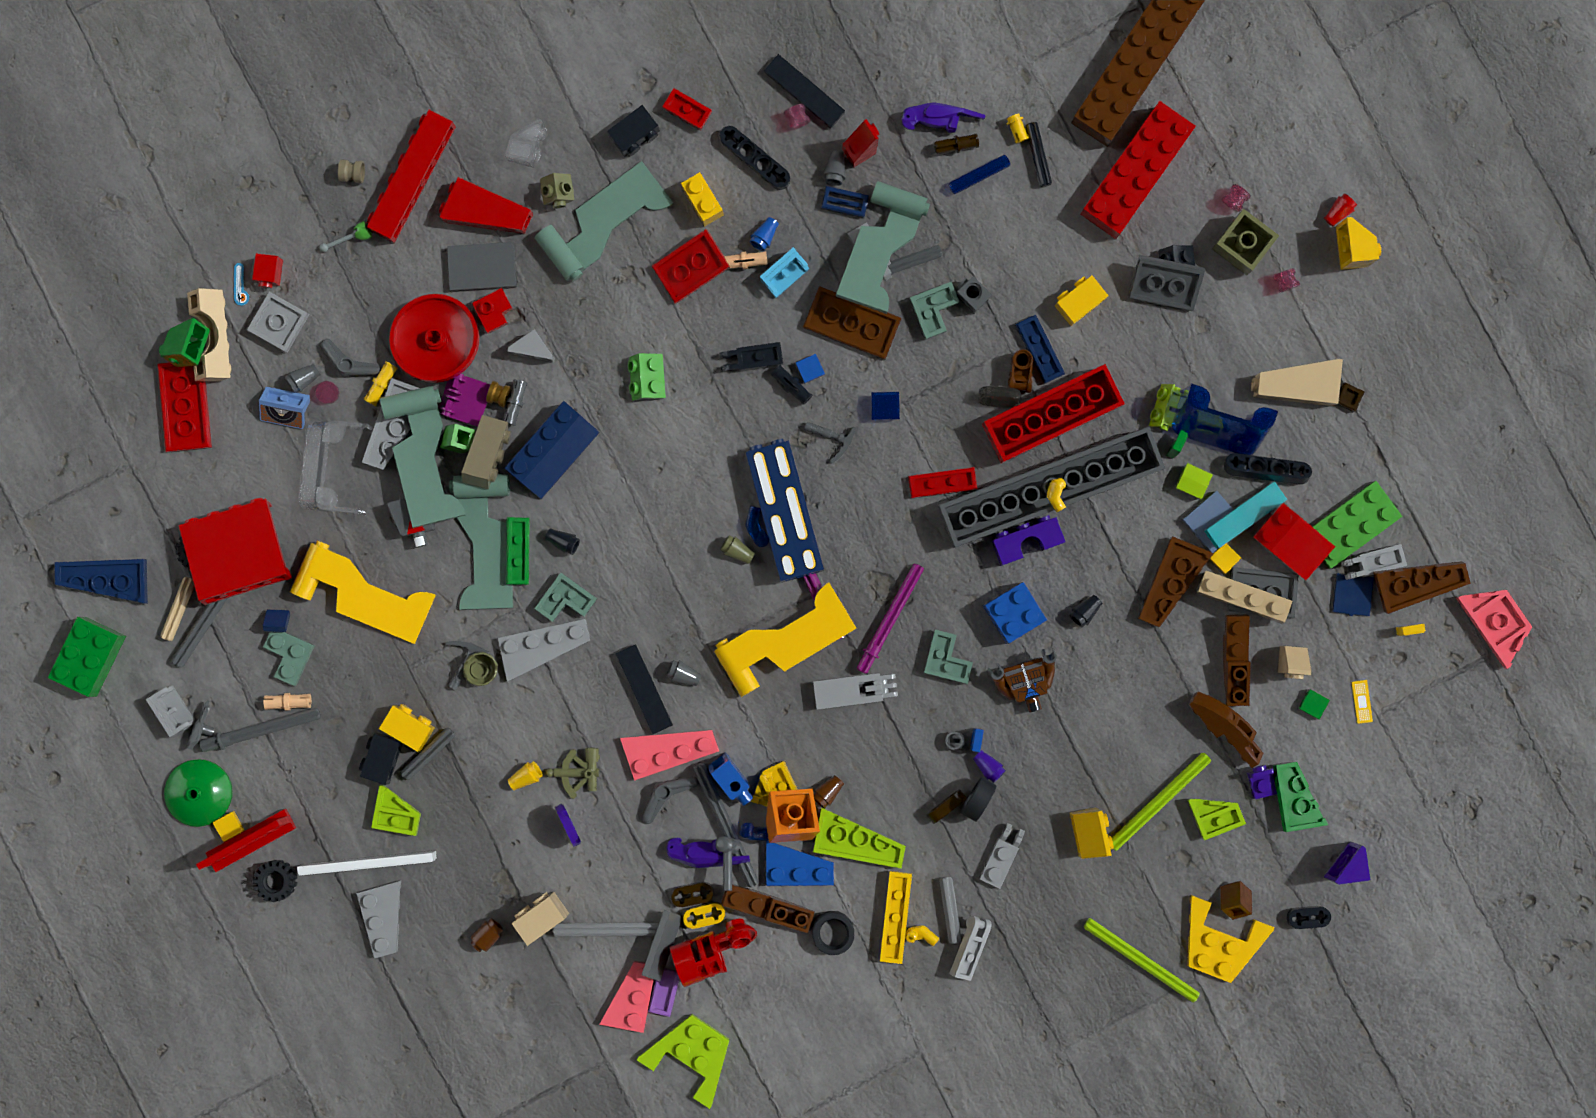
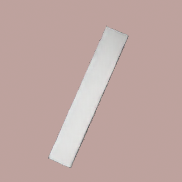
[297,851,437,876]

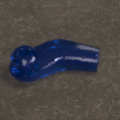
[745,506,769,547]
[739,822,769,841]

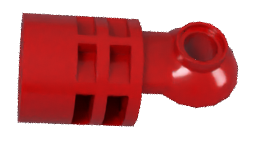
[670,918,757,987]

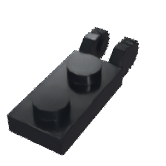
[719,342,783,372]

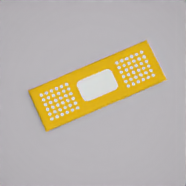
[1352,680,1373,724]

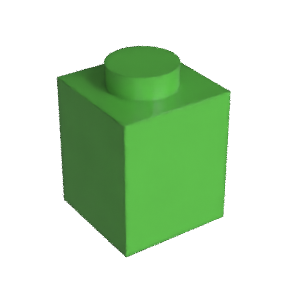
[440,424,476,454]

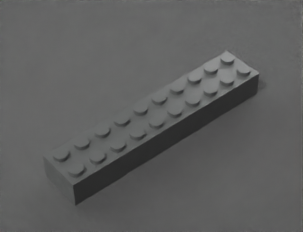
[938,427,1165,548]

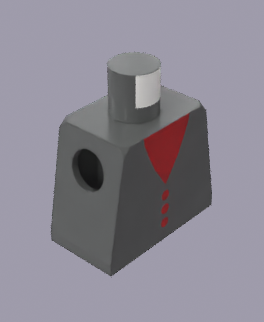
[387,499,435,548]

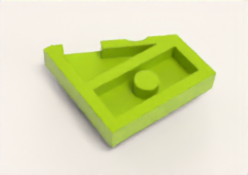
[371,785,421,836]
[1187,798,1246,841]

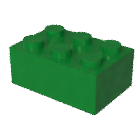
[48,617,126,697]

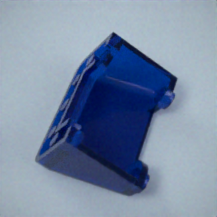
[1171,384,1278,455]

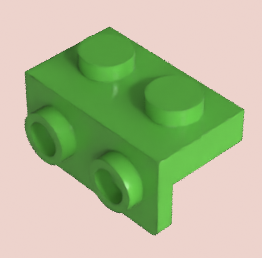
[628,353,666,401]

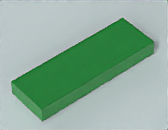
[506,517,530,585]

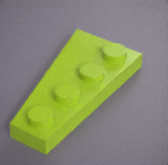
[813,807,906,869]

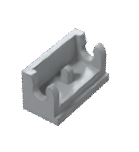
[146,686,196,737]

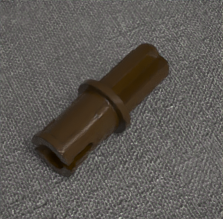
[934,133,979,154]

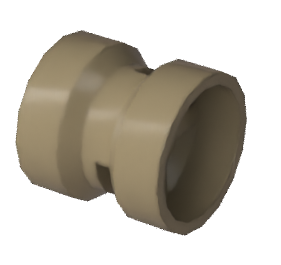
[338,159,365,183]

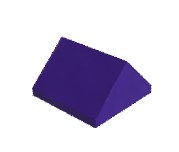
[1324,841,1370,885]

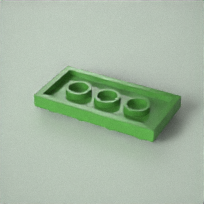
[1312,481,1403,569]

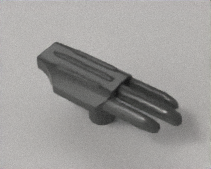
[186,701,214,750]

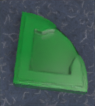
[1166,430,1188,459]

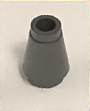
[823,151,845,186]
[285,364,321,393]
[666,660,701,686]

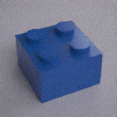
[983,582,1047,644]

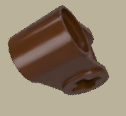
[1008,349,1033,393]

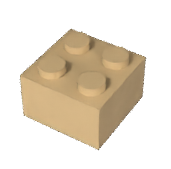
[512,892,570,946]

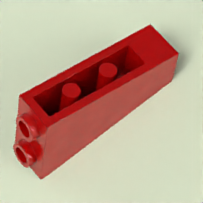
[439,177,533,234]

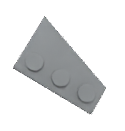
[356,880,401,959]

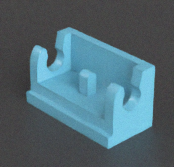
[760,247,809,298]

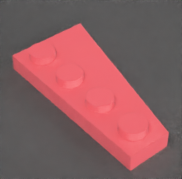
[620,730,719,781]

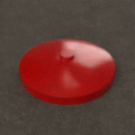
[389,294,480,383]

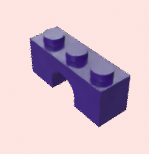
[991,515,1066,566]

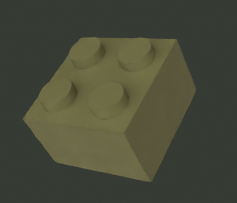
[1212,209,1279,275]

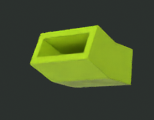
[1175,463,1213,499]

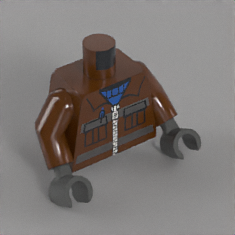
[988,648,1057,713]

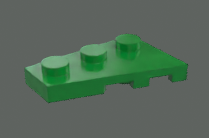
[1273,762,1328,832]

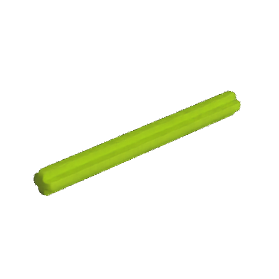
[1112,753,1211,851]
[1084,918,1200,1003]

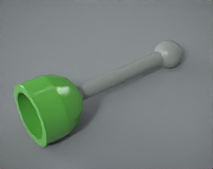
[320,221,372,252]

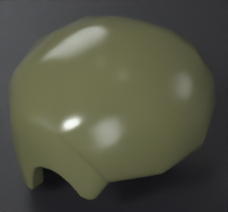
[463,652,498,686]

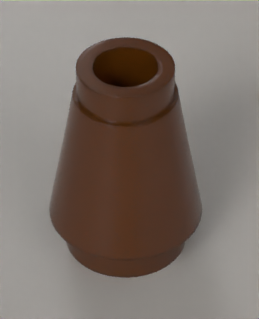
[814,775,844,809]

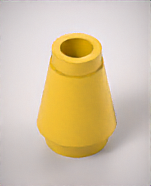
[508,761,543,791]

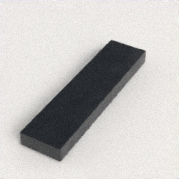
[764,54,845,129]
[615,644,673,734]

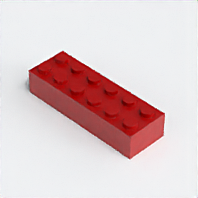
[1080,101,1196,239]
[982,364,1125,464]

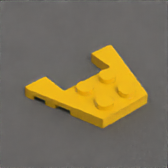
[1187,895,1275,983]

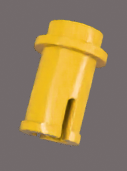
[1006,113,1029,144]

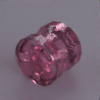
[784,104,811,130]
[1222,184,1251,212]
[1273,268,1300,293]

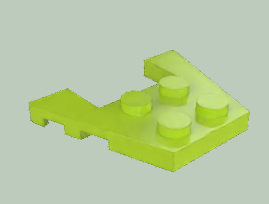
[637,1014,730,1109]

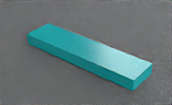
[1204,481,1288,549]

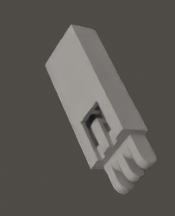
[813,673,898,709]

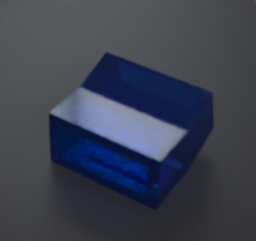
[871,392,900,420]

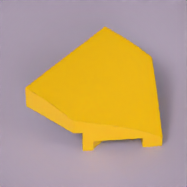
[751,761,798,807]

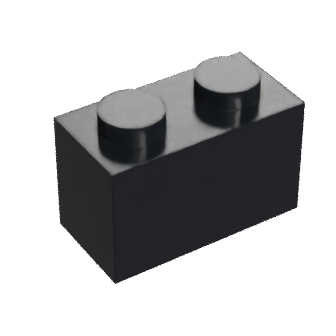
[607,105,660,157]
[359,733,403,785]

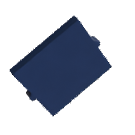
[1332,573,1374,616]

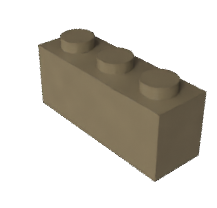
[461,415,511,489]

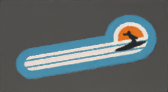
[234,263,249,306]

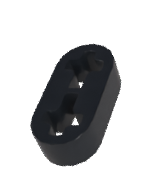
[1286,906,1331,929]

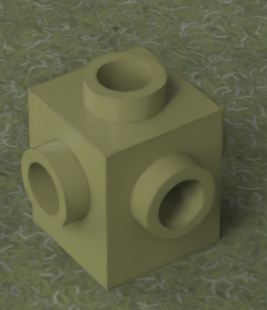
[540,173,575,209]

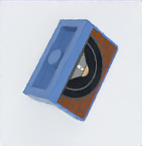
[259,387,310,429]

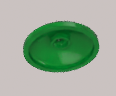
[164,759,233,827]

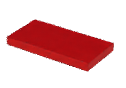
[157,362,212,452]

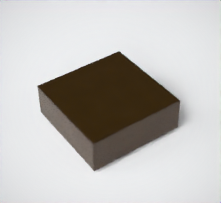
[1337,382,1365,412]

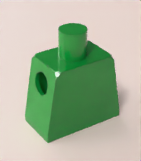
[159,318,210,367]

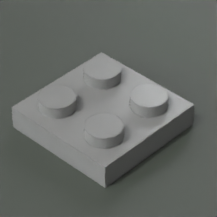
[247,292,310,353]

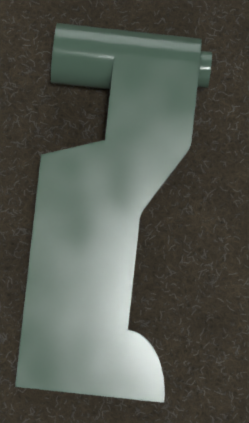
[534,161,673,282]
[449,474,513,610]

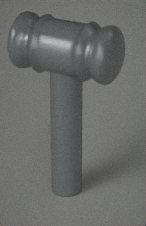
[715,836,740,891]

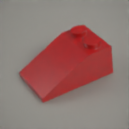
[1254,503,1336,581]

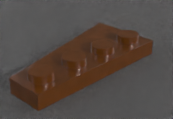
[1138,536,1214,627]
[1373,561,1471,614]

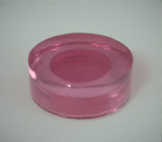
[316,381,340,404]

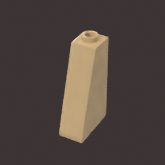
[1251,359,1343,406]

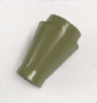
[720,535,755,564]

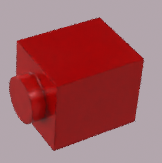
[252,253,283,289]

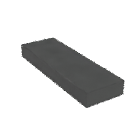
[642,910,683,981]

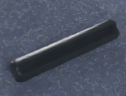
[1025,122,1052,187]

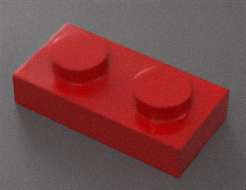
[662,88,712,131]

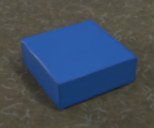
[796,354,825,383]
[970,728,984,752]

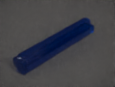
[949,155,1011,194]

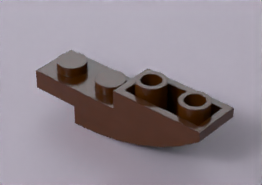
[1223,614,1251,706]
[1189,691,1264,768]
[721,884,815,933]

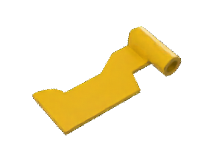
[290,540,436,644]
[714,582,856,697]

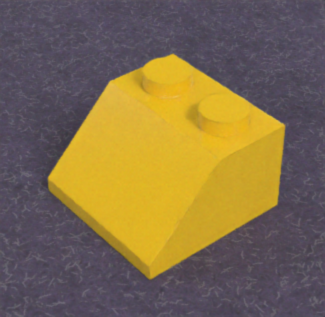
[1336,217,1381,270]

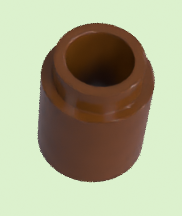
[470,918,504,952]

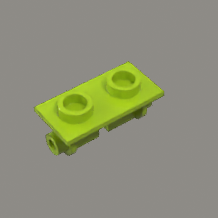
[1149,384,1182,431]

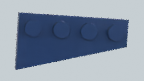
[54,559,148,604]

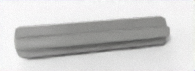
[939,877,962,944]

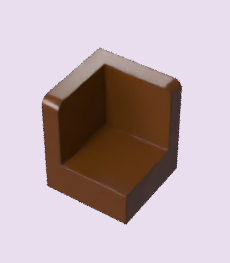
[1220,881,1252,920]

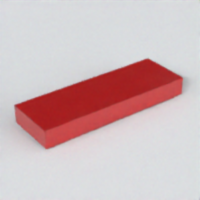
[908,467,977,498]

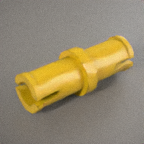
[364,361,398,406]

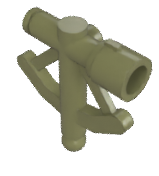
[545,747,600,799]

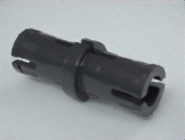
[771,365,813,405]

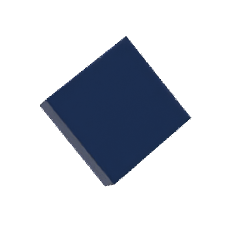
[263,609,290,632]

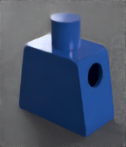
[708,752,753,806]

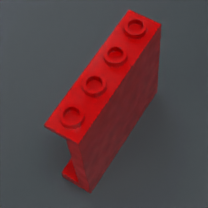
[179,498,291,605]

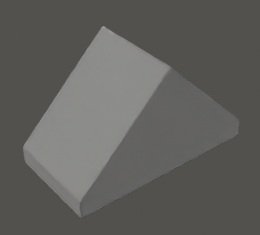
[508,329,555,362]

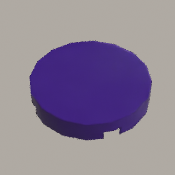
[555,803,581,847]

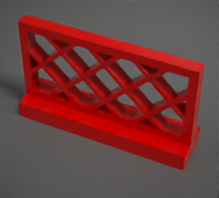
[196,809,296,872]

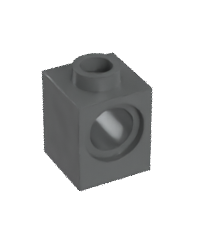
[956,276,992,314]

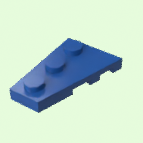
[766,840,834,886]

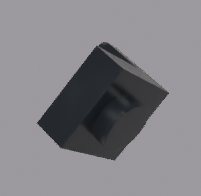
[1158,245,1195,266]

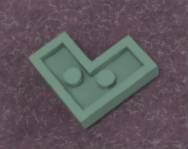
[910,282,959,340]
[534,573,597,622]
[924,630,973,684]
[263,632,315,686]

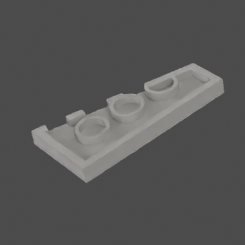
[362,378,420,470]
[498,619,591,682]

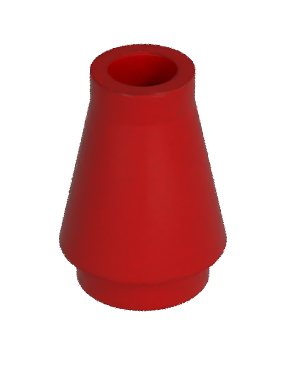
[1324,193,1357,227]

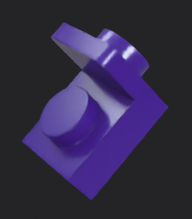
[1247,765,1277,799]

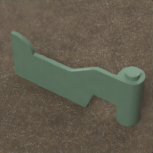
[836,181,930,314]
[380,386,466,528]

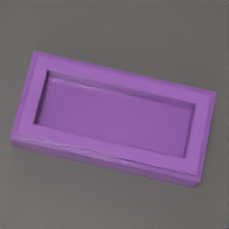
[648,968,680,1017]

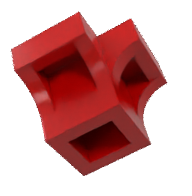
[472,288,513,334]

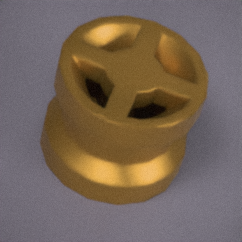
[486,381,511,407]

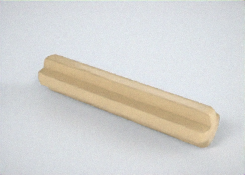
[160,577,195,641]

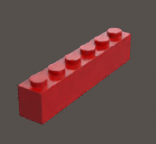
[367,110,456,243]

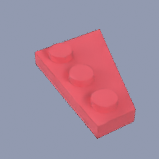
[599,961,654,1033]

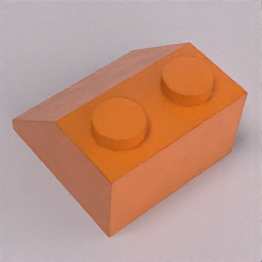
[766,789,820,843]

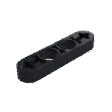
[720,126,790,190]
[1223,453,1312,485]

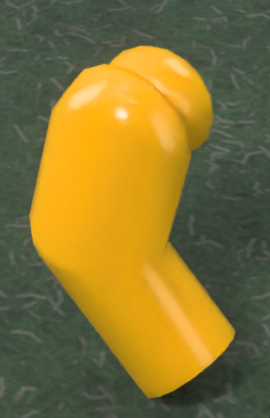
[1047,478,1066,513]
[905,925,939,947]

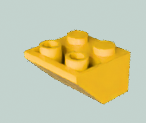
[1070,807,1114,859]

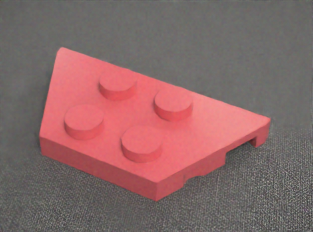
[1456,590,1532,669]

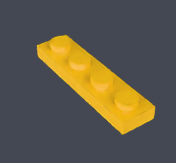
[880,871,912,964]

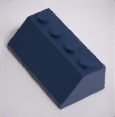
[505,401,600,499]

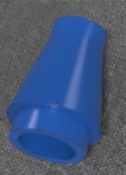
[749,217,779,251]

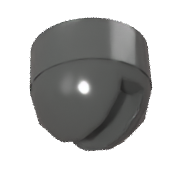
[945,732,965,750]

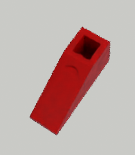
[842,119,880,168]

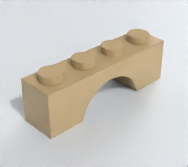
[187,288,231,382]
[1197,571,1293,624]

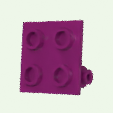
[438,374,491,427]

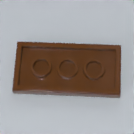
[803,286,902,360]

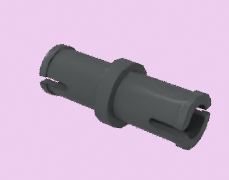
[502,379,528,426]

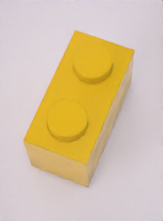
[681,172,724,226]
[1055,275,1109,326]
[379,704,435,752]

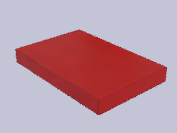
[652,229,731,304]

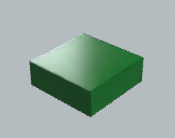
[1298,689,1330,720]

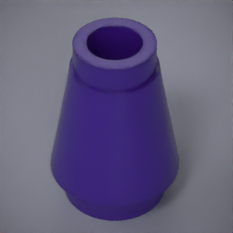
[973,750,1006,783]

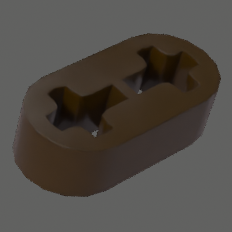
[927,789,967,824]
[671,882,714,907]

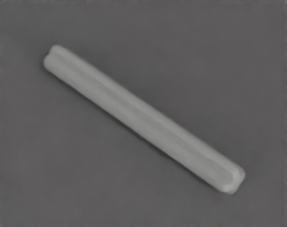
[553,923,659,937]

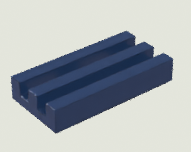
[821,186,869,218]

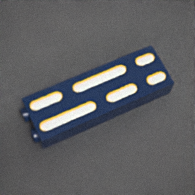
[746,439,824,583]

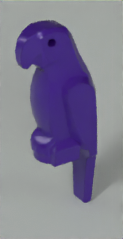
[901,102,985,133]
[667,838,750,868]

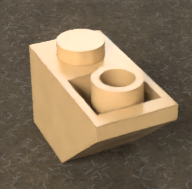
[1278,646,1311,679]

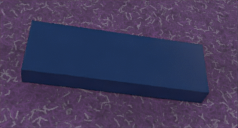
[1015,314,1065,384]

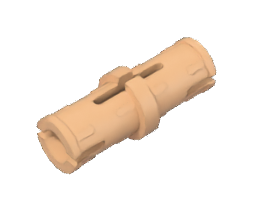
[724,251,768,270]
[263,693,312,711]

